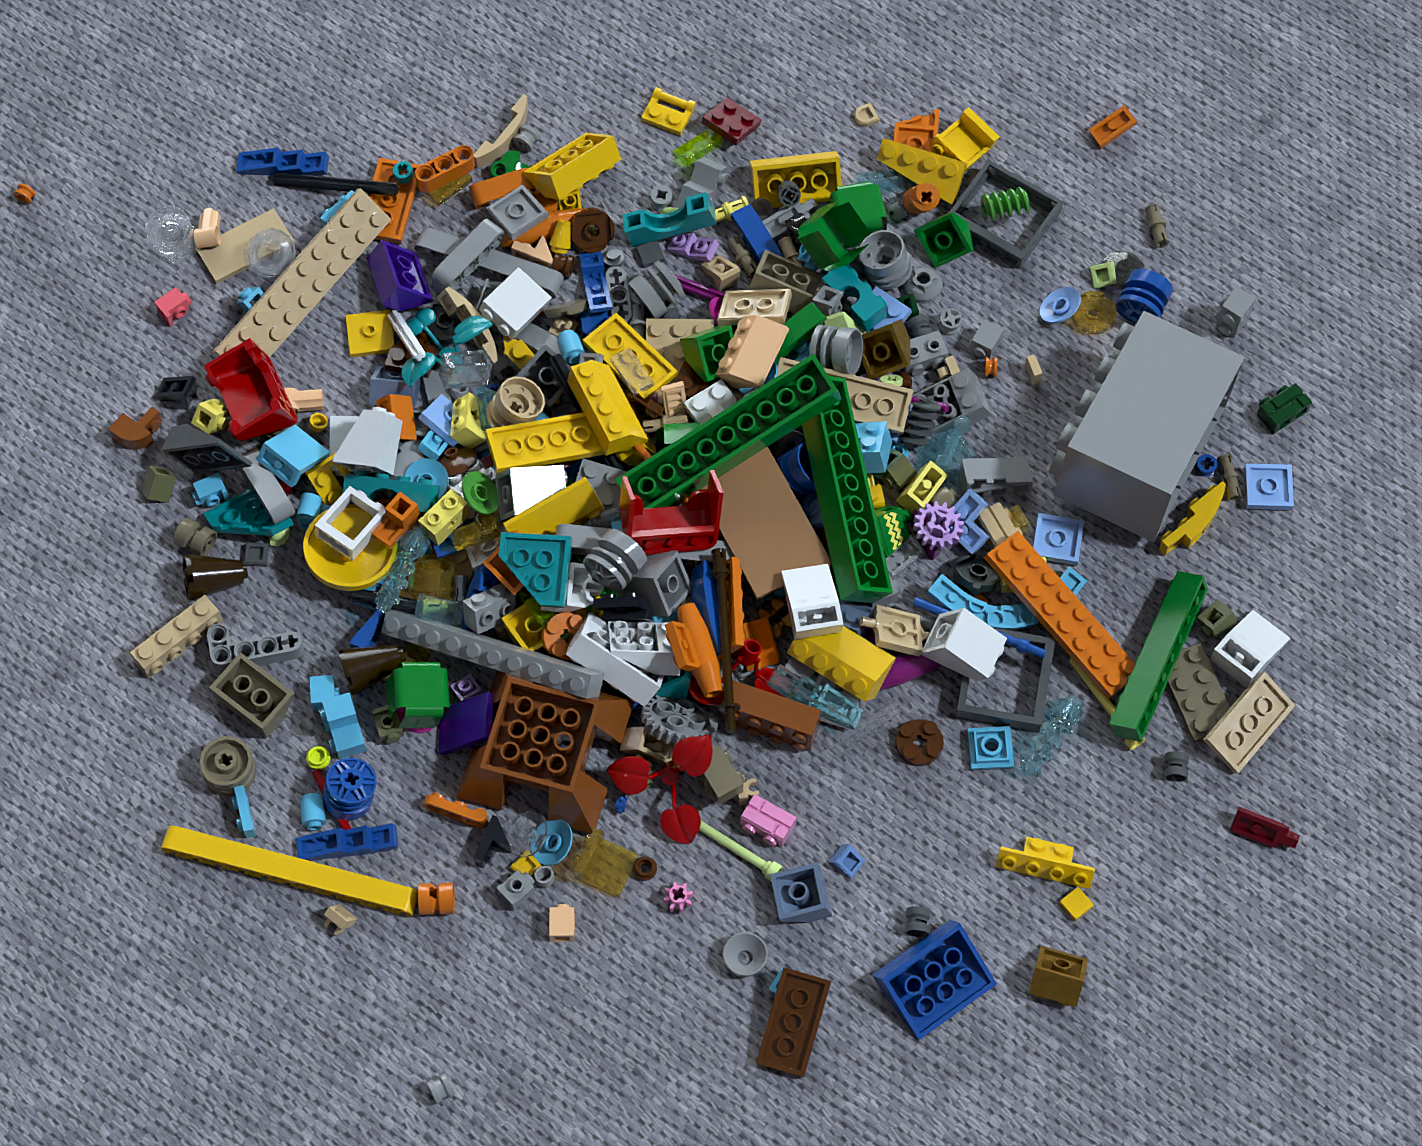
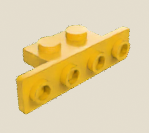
[995,837,1095,889]

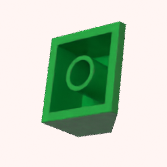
[680,325,734,382]

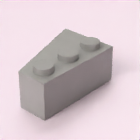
[958,457,1033,499]

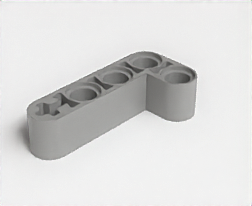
[432,219,505,295]
[239,448,296,524]
[207,624,304,672]

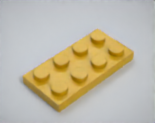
[583,313,678,402]

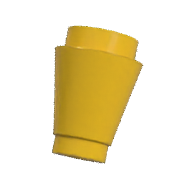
[549,220,571,254]

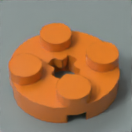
[541,612,584,661]

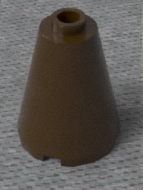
[183,554,248,600]
[338,645,406,695]

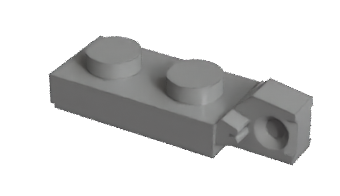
[762,198,817,242]

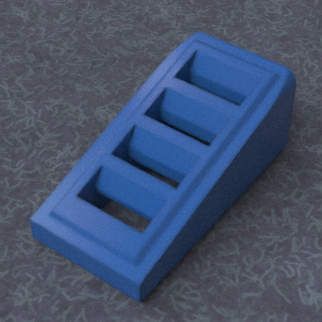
[349,607,386,648]

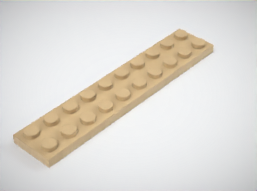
[213,188,391,358]

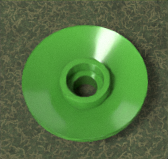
[462,471,499,515]

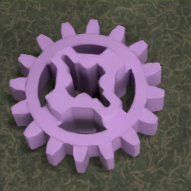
[913,501,964,551]

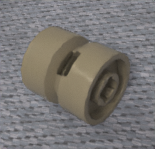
[173,517,217,556]

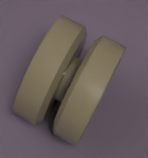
[199,736,257,796]

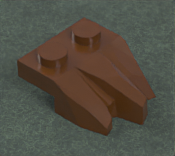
[384,331,440,378]

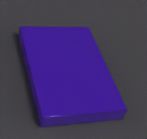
[438,692,494,755]

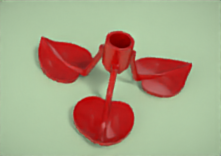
[689,639,796,706]
[607,734,713,844]

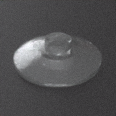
[507,811,548,858]

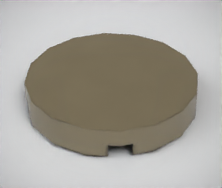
[544,299,588,318]

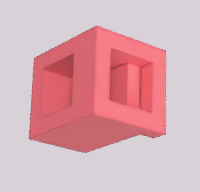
[154,287,192,327]

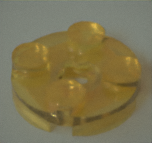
[1071,291,1117,334]

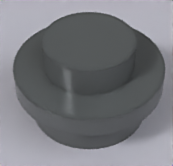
[602,249,625,268]

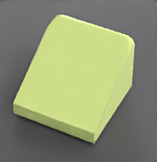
[1089,261,1116,289]

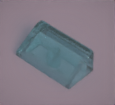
[856,169,904,194]

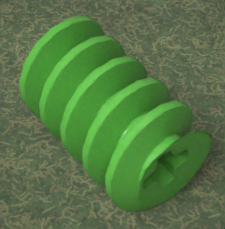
[980,187,1030,221]

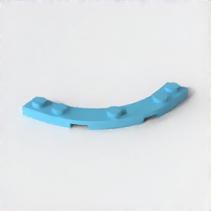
[926,566,1087,630]

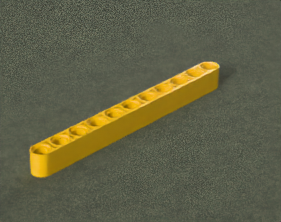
[160,825,418,917]

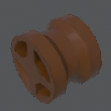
[552,253,575,278]

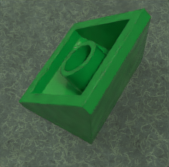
[914,212,973,268]

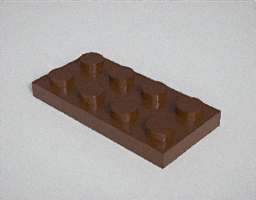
[756,967,832,1078]

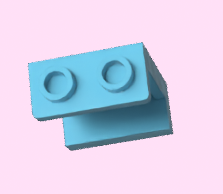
[256,425,330,487]

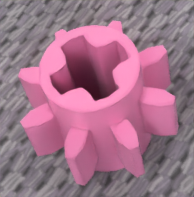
[664,882,693,913]

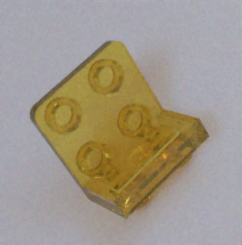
[572,828,638,897]

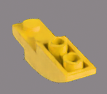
[1159,481,1226,556]

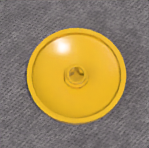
[303,504,397,591]

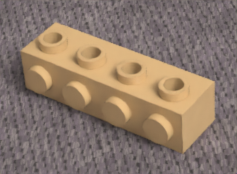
[130,595,223,679]

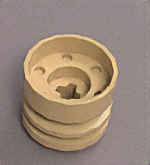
[486,376,545,428]

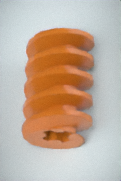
[902,183,940,215]

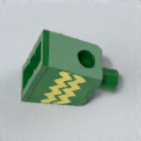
[875,506,913,558]

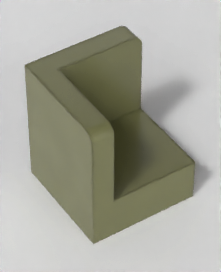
[141,465,177,502]

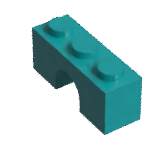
[822,265,887,332]

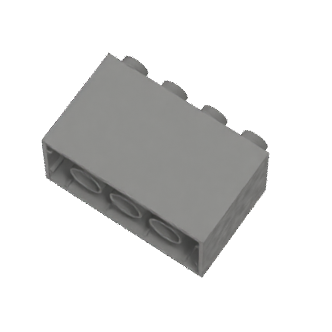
[1049,311,1245,543]

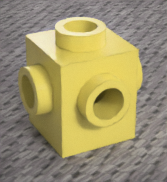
[191,398,230,434]

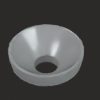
[902,266,943,304]
[723,932,768,977]

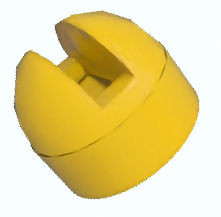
[309,413,328,433]

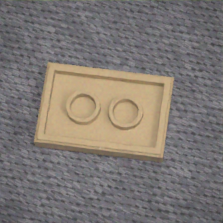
[717,289,792,326]

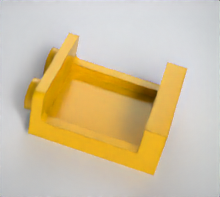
[929,107,1000,172]

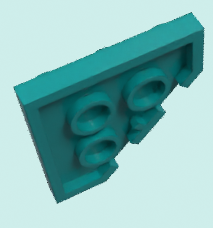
[203,488,294,536]
[499,532,573,608]

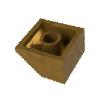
[862,319,910,380]
[1028,946,1088,1007]

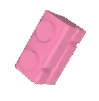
[740,794,797,847]

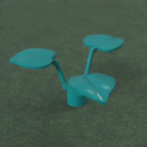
[402,308,493,388]

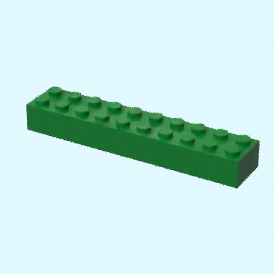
[615,353,842,509]
[802,376,893,603]

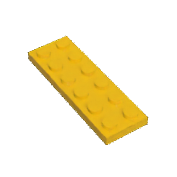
[485,413,631,473]

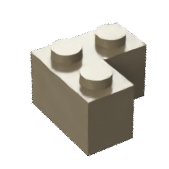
[696,745,745,805]

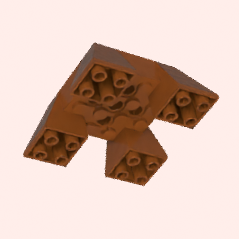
[456,670,634,835]

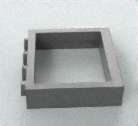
[949,159,1063,269]
[952,627,1055,733]

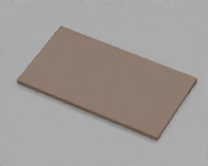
[700,447,832,599]

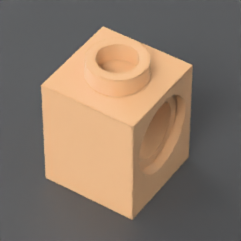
[549,904,575,942]

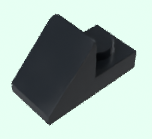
[155,376,197,410]
[474,815,511,868]

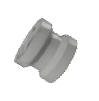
[513,125,540,152]
[651,185,672,212]
[939,308,962,336]
[426,1073,455,1104]

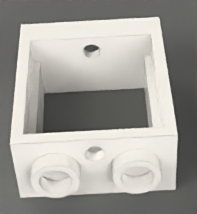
[315,486,386,561]

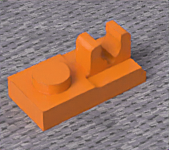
[1088,105,1137,149]

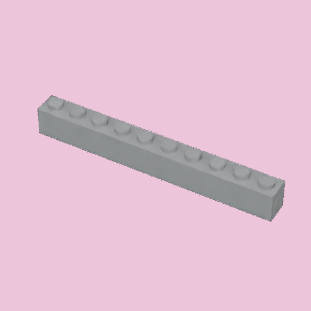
[381,610,604,699]

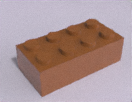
[721,680,821,752]

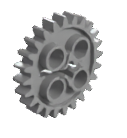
[640,695,718,745]

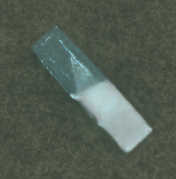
[767,664,865,730]

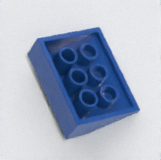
[872,920,997,1040]

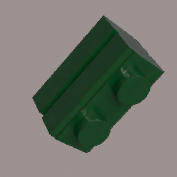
[1257,383,1312,434]

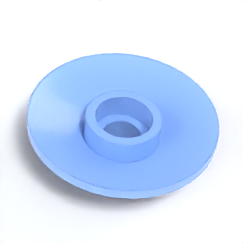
[1040,287,1081,324]

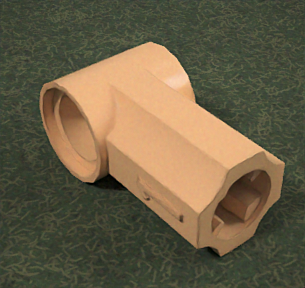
[194,208,221,249]
[284,387,324,415]

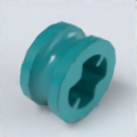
[393,161,413,184]

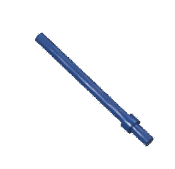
[913,597,1047,659]

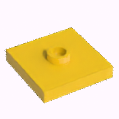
[346,309,395,358]

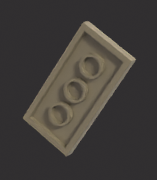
[1167,643,1230,743]

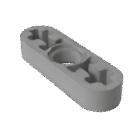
[606,266,632,324]

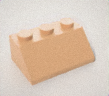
[716,315,789,389]

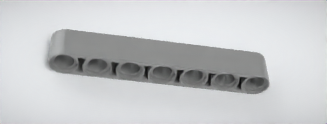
[414,227,564,299]

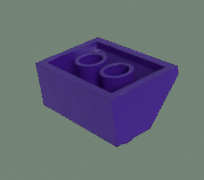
[367,240,433,311]

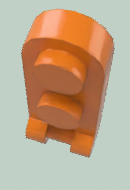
[422,792,488,829]

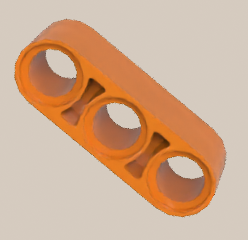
[415,145,475,193]
[469,168,536,209]

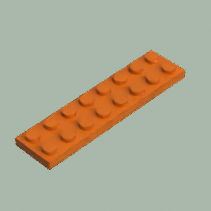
[984,531,1135,699]

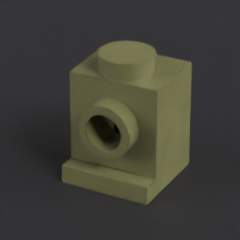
[1197,599,1238,640]
[371,705,404,744]

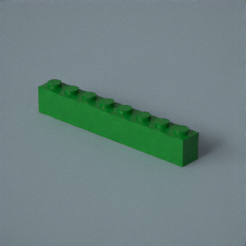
[1109,571,1208,742]

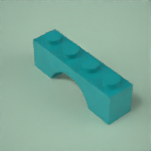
[622,192,717,247]
[343,470,440,513]

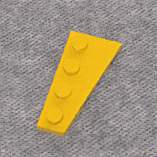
[877,138,967,205]

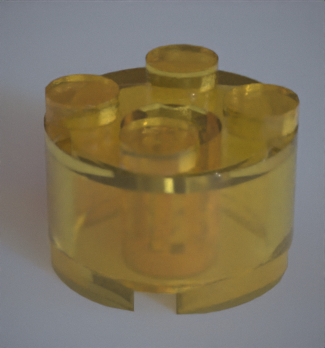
[408,554,455,600]

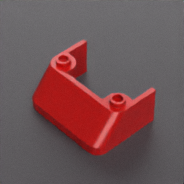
[619,470,724,555]

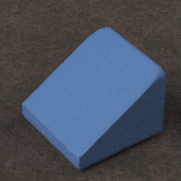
[828,844,866,879]

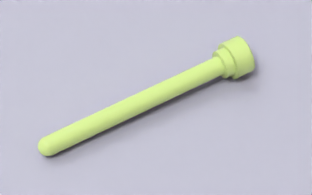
[699,821,783,882]

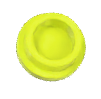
[306,746,331,770]

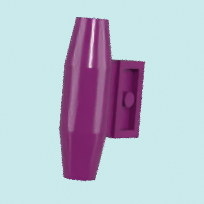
[867,634,942,690]

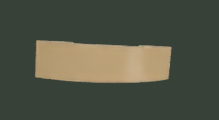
[474,94,528,168]
[437,287,498,372]

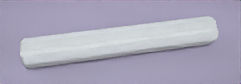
[387,310,426,361]

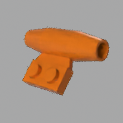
[500,190,583,248]
[665,603,723,698]

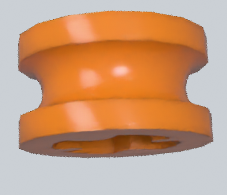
[13,183,36,204]
[984,357,997,377]

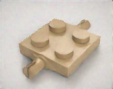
[859,605,930,657]

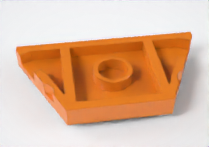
[893,109,940,153]

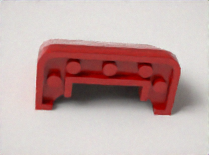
[204,338,299,441]

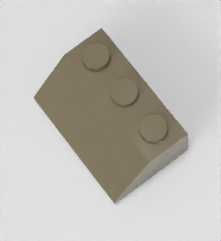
[748,250,825,315]
[209,652,295,738]

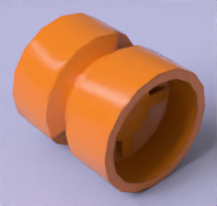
[418,882,455,915]

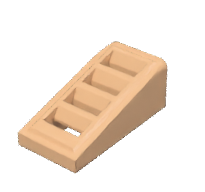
[661,381,689,418]

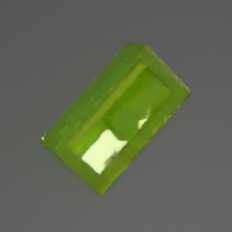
[674,129,722,167]

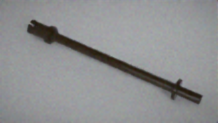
[711,548,741,733]

